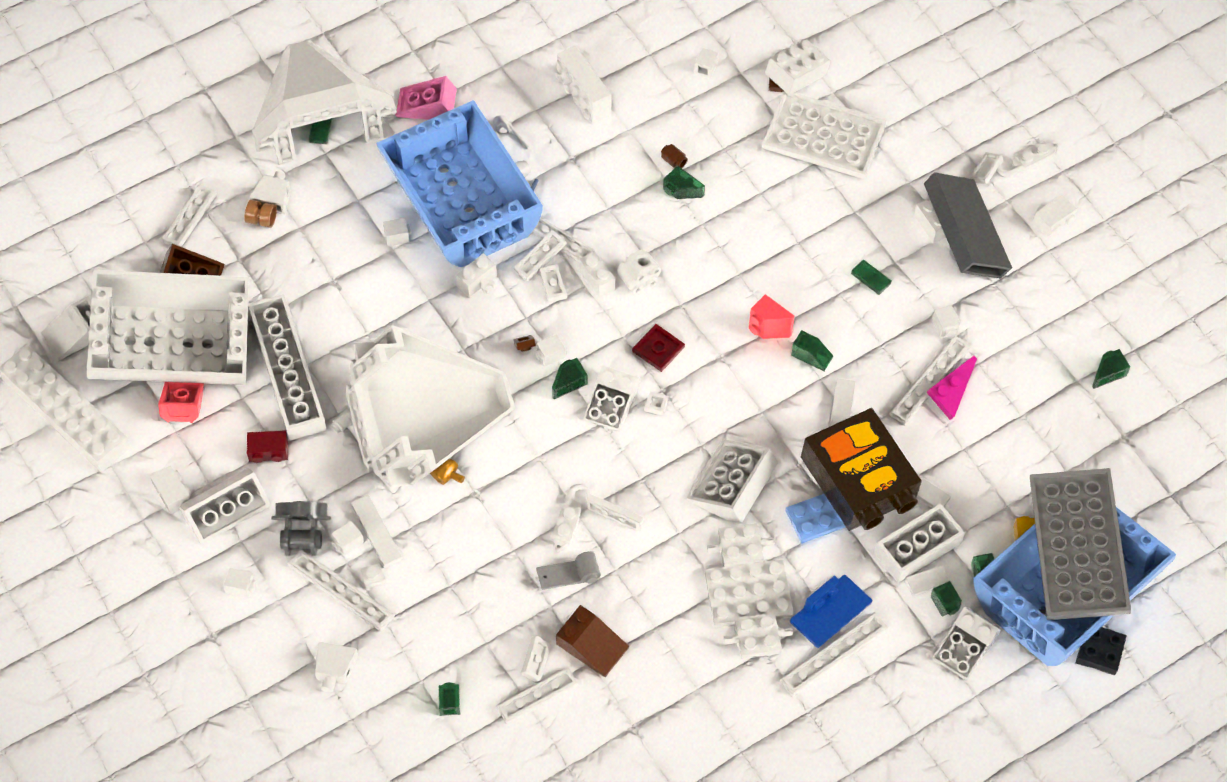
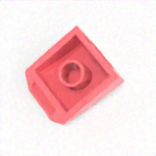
[158,382,204,423]

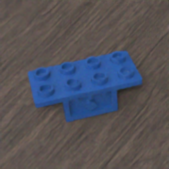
[790,574,873,648]

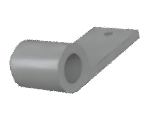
[536,551,601,590]

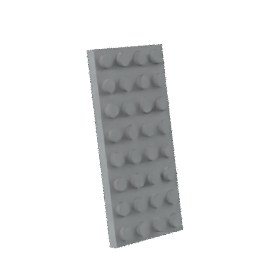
[1029,468,1131,620]

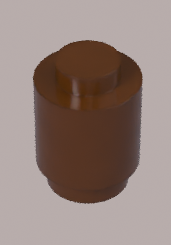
[661,144,688,170]

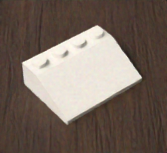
[686,439,778,523]

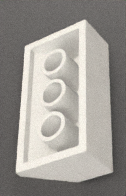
[179,468,271,545]

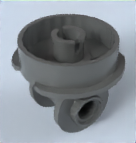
[271,501,331,556]

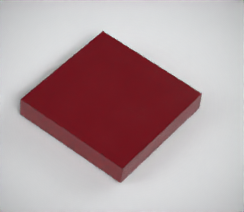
[632,324,685,372]

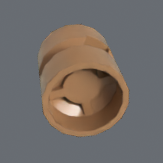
[244,200,277,228]

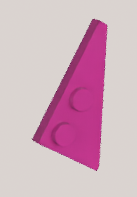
[927,356,977,420]

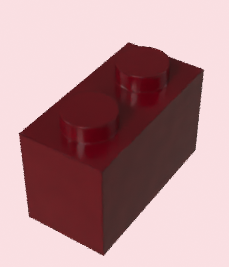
[247,430,288,463]

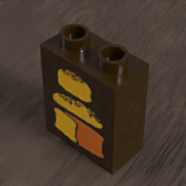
[801,408,922,531]

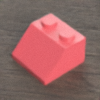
[749,294,795,339]

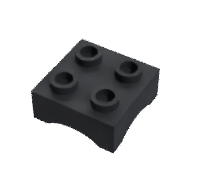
[1075,627,1127,676]

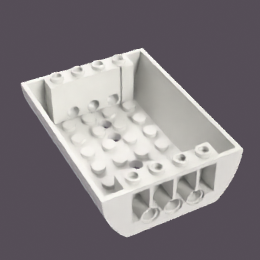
[87,270,249,385]

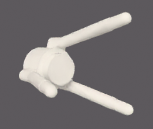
[493,114,529,149]

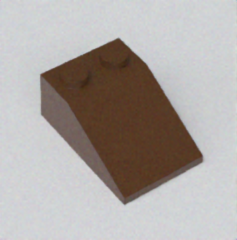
[160,244,225,276]
[556,605,629,678]

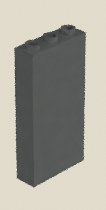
[923,172,1012,279]

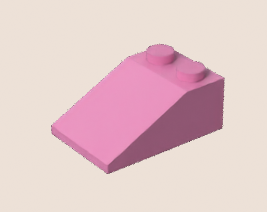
[396,76,457,120]

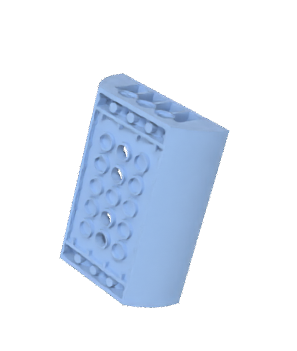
[376,100,543,267]
[974,507,1177,666]

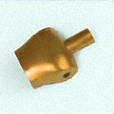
[429,459,465,485]

